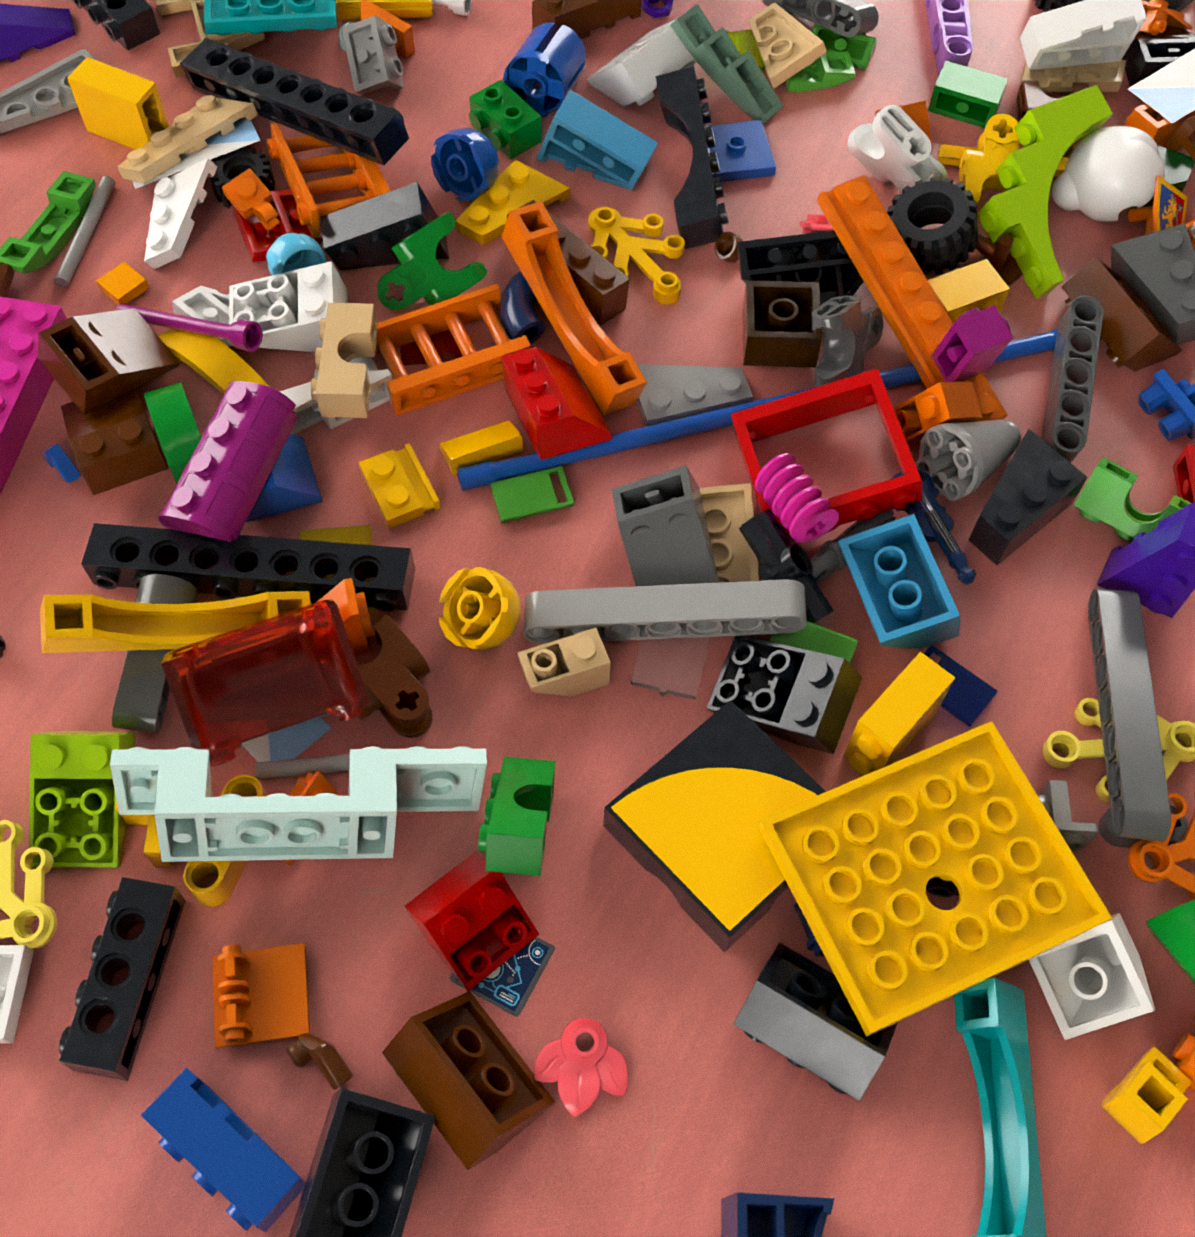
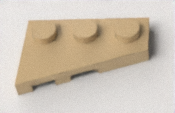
[749,2,827,89]

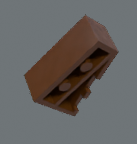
[532,0,641,39]

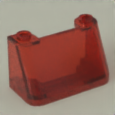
[161,599,371,766]

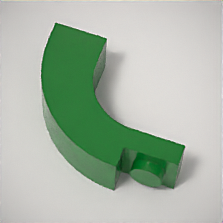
[144,382,201,484]

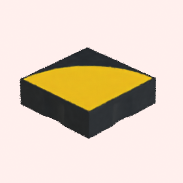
[603,700,826,952]

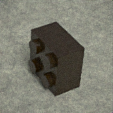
[742,281,822,368]

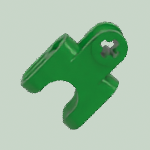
[377,212,488,310]

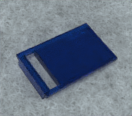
[924,645,998,727]

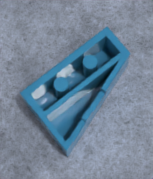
[536,90,658,190]

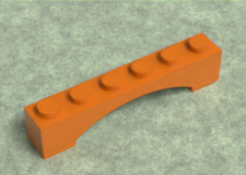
[502,201,647,416]

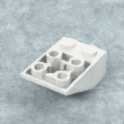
[229,261,348,352]

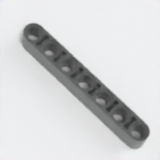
[1088,588,1171,842]

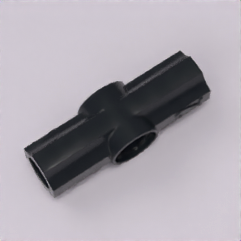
[739,508,834,623]

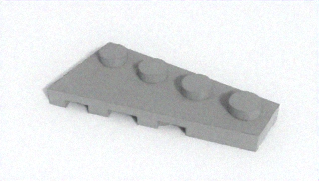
[0,49,96,134]

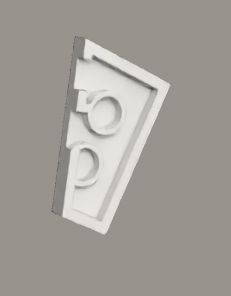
[144,158,217,270]

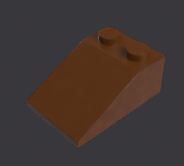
[61,388,168,495]

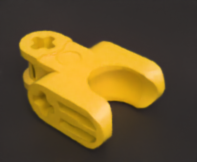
[959,113,1019,204]

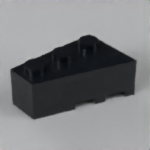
[321,182,449,270]

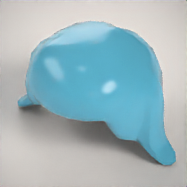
[266,233,341,277]

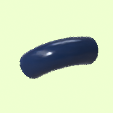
[500,271,545,344]

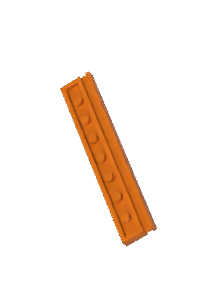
[816,175,1008,421]

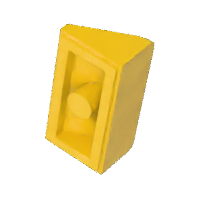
[439,420,523,475]

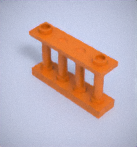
[267,123,391,239]
[375,284,531,416]

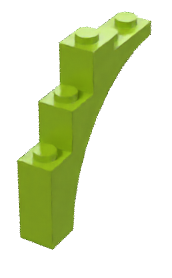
[978,85,1113,299]

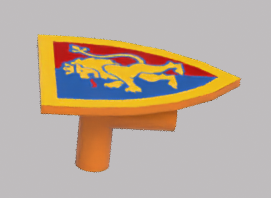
[1128,175,1188,235]

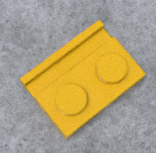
[358,443,441,529]

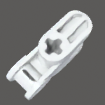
[848,105,948,194]

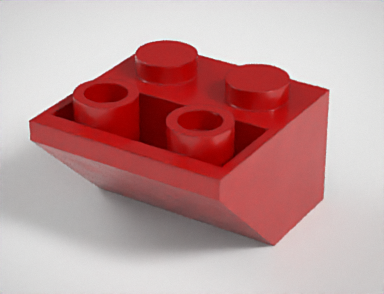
[404,851,539,992]

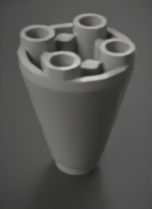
[916,420,1021,501]

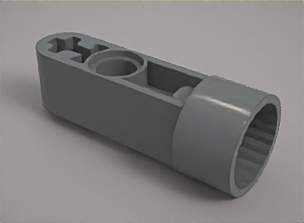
[762,0,879,37]
[112,574,198,734]

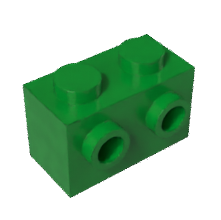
[469,80,542,159]

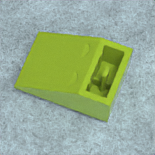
[29,731,135,868]

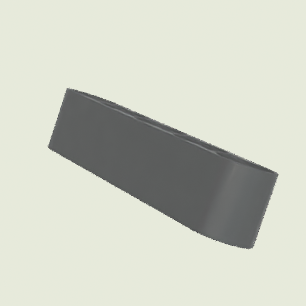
[1042,295,1103,463]

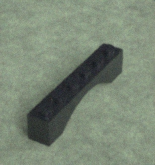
[656,66,729,249]

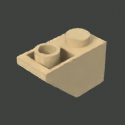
[517,627,611,697]

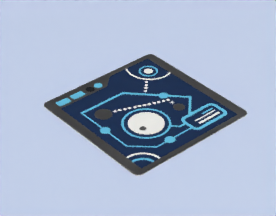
[450,937,555,1017]

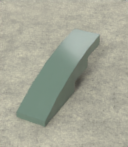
[670,3,784,124]

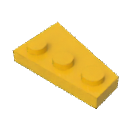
[455,160,570,245]

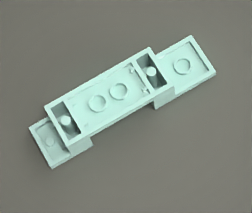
[110,746,487,862]

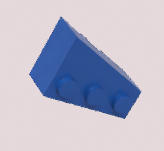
[141,1067,306,1232]

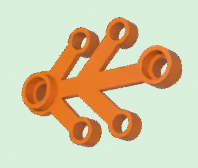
[1128,791,1195,901]

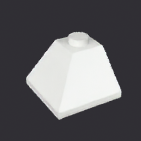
[1029,913,1155,1040]

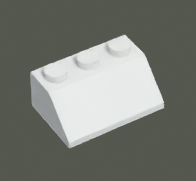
[587,18,697,106]

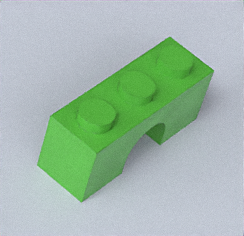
[1073,457,1191,542]

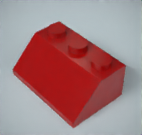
[501,347,612,460]

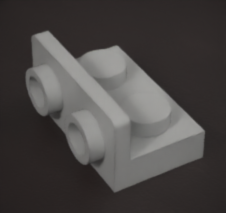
[342,15,404,96]

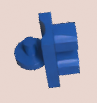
[1138,369,1195,441]

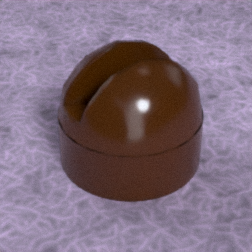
[714,231,743,262]

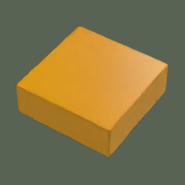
[96,261,149,305]

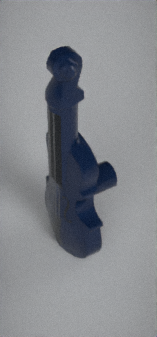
[891,469,976,585]

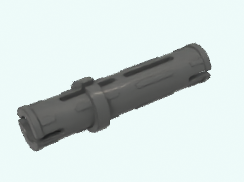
[810,510,895,585]

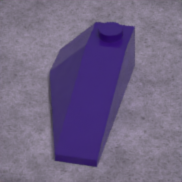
[0,4,75,62]

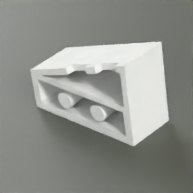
[1020,0,1147,70]

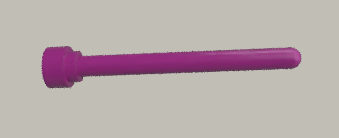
[115,304,263,352]

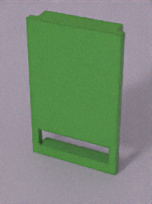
[490,466,575,523]

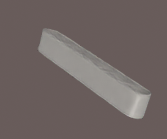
[523,579,807,644]

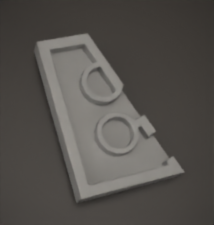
[636,364,753,426]

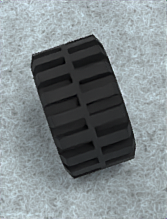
[887,177,979,275]

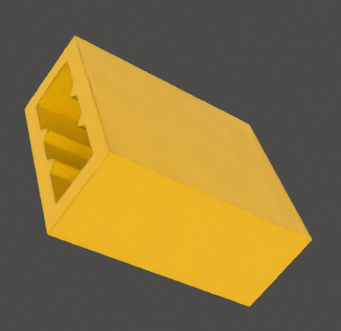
[67,57,169,149]
[843,651,956,775]

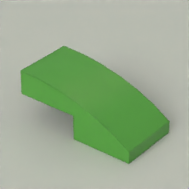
[785,51,856,92]

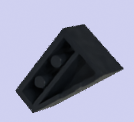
[968,429,1088,565]

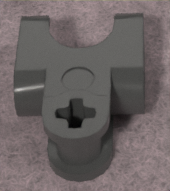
[811,296,883,387]

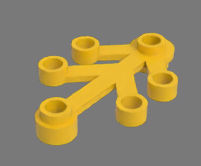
[588,207,685,305]

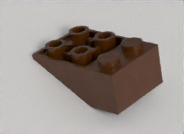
[38,308,180,415]

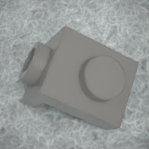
[1038,780,1098,851]

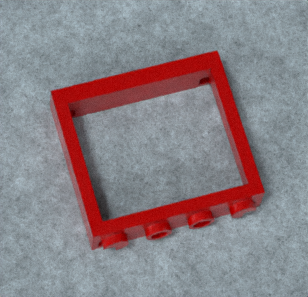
[731,368,922,543]

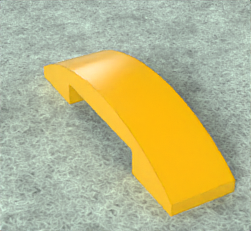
[158,328,270,394]

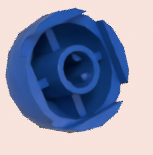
[431,128,500,201]

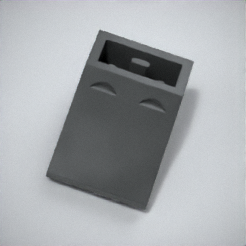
[612,465,719,586]

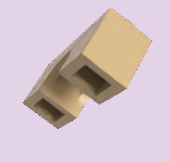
[311,303,378,418]

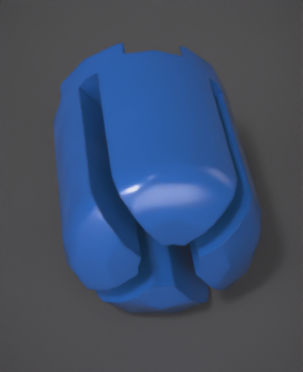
[503,22,586,117]

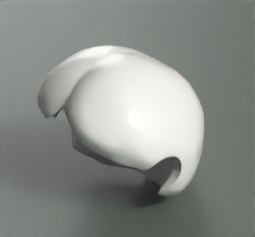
[1051,126,1165,222]

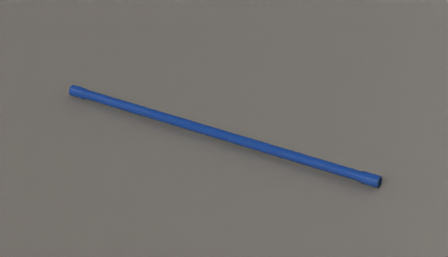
[457,328,1057,491]

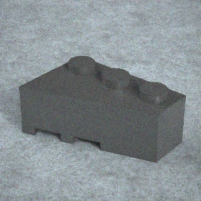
[1111,223,1195,344]

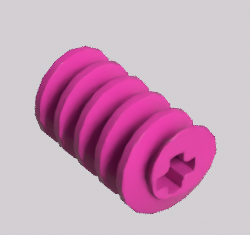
[755,453,839,543]

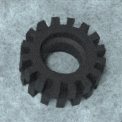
[210,147,275,208]

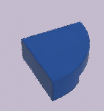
[41,443,82,483]

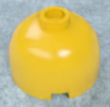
[439,567,521,650]

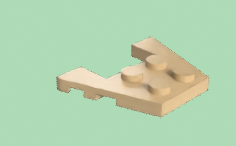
[155,0,265,77]

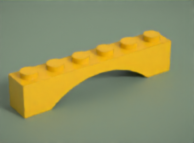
[40,591,313,653]

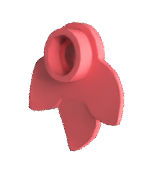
[800,214,833,234]
[534,1017,628,1116]

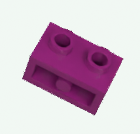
[931,305,1014,382]

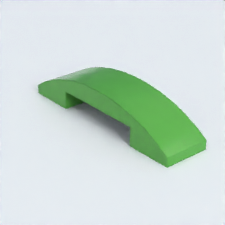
[0,171,96,274]

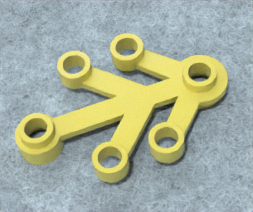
[1042,698,1195,804]
[0,820,57,949]

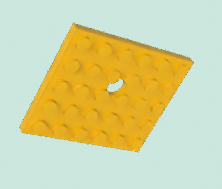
[758,721,1112,1037]

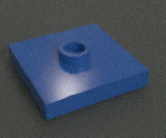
[707,120,776,181]

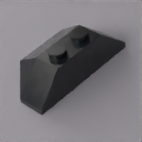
[737,230,864,306]

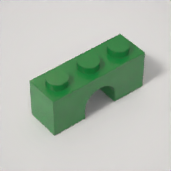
[478,757,556,876]

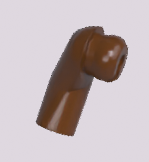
[287,1033,353,1090]

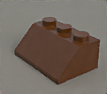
[1061,257,1182,372]
[382,991,555,1170]

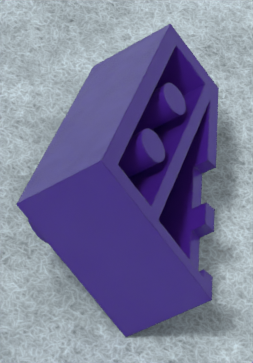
[1097,502,1195,618]

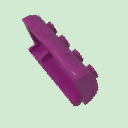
[158,381,298,542]

